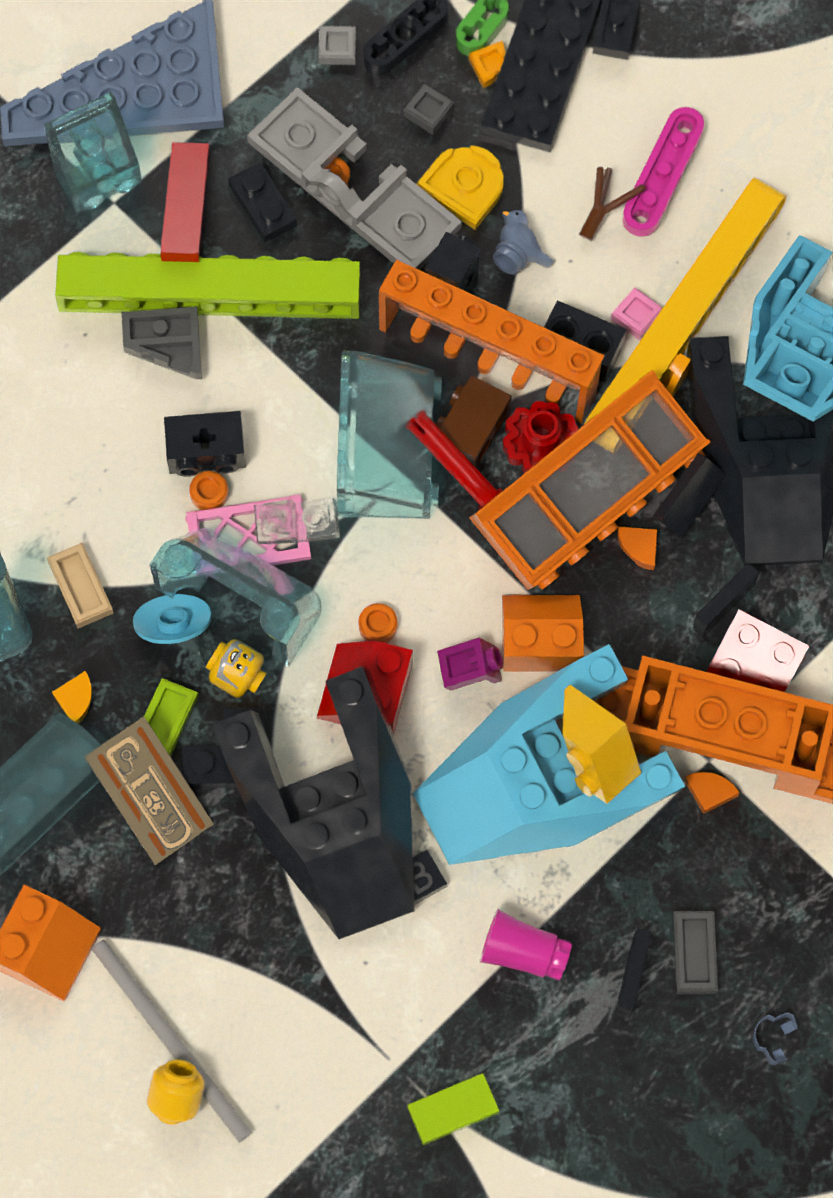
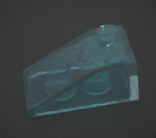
[44,92,142,213]

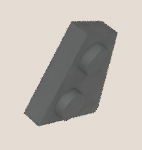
[121,307,202,380]

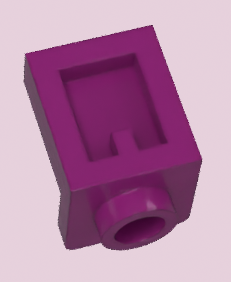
[437,638,503,691]

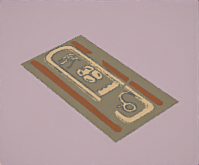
[85,716,214,865]

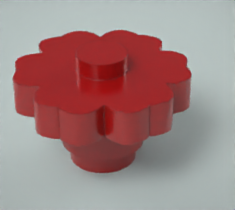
[502,401,579,473]

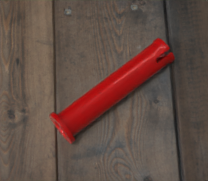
[405,410,503,510]

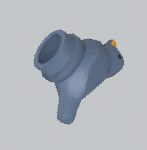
[493,210,554,275]

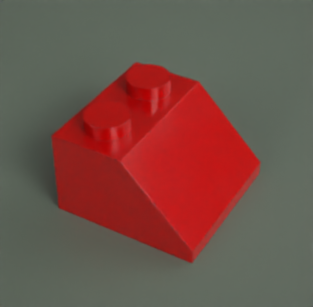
[317,640,413,735]

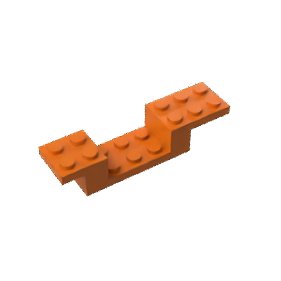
[594,656,833,804]

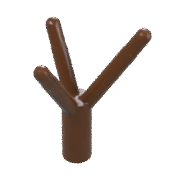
[579,166,645,241]

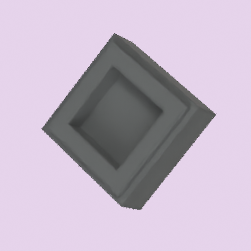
[403,84,454,135]

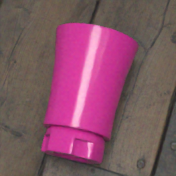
[479,908,572,981]

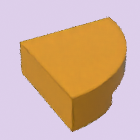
[469,41,505,88]
[663,353,691,397]
[52,671,92,727]

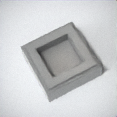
[319,26,356,65]

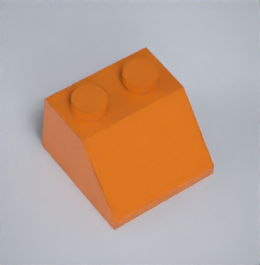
[502,595,584,672]
[0,885,102,1002]

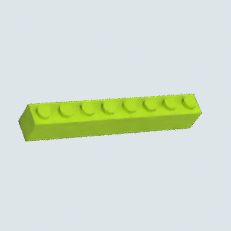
[55,252,360,319]

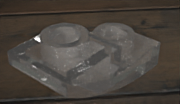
[254,497,340,544]

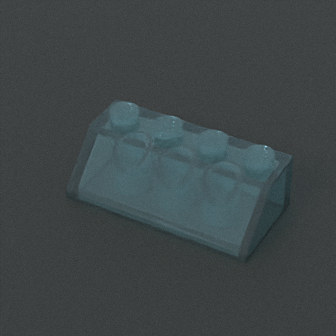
[0,712,101,876]

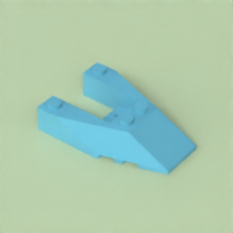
[743,235,833,422]
[413,644,685,865]

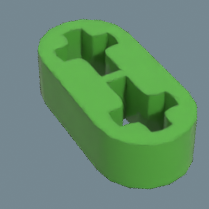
[456,0,509,56]

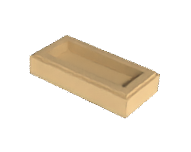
[47,543,114,628]

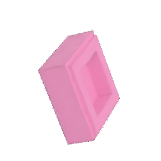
[611,288,662,341]

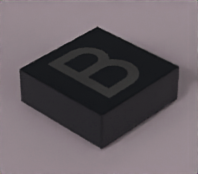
[413,850,447,905]

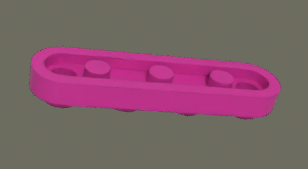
[622,107,704,237]

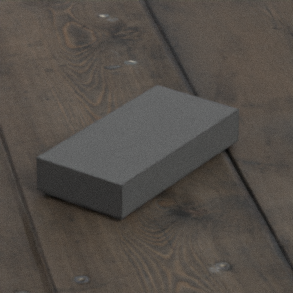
[673,911,718,994]

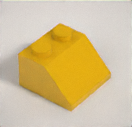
[563,685,641,804]

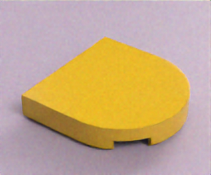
[416,146,504,230]

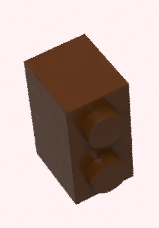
[436,375,512,468]

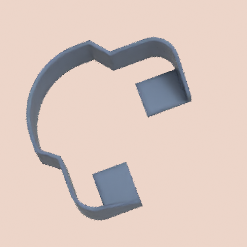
[753,1013,797,1065]

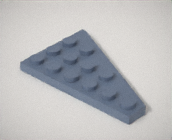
[0,0,224,147]

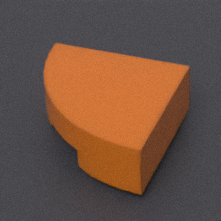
[617,527,657,570]
[684,772,739,814]

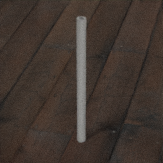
[92,940,252,1143]

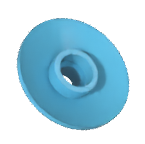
[133,594,211,644]

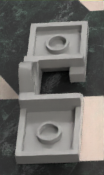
[247,87,462,270]

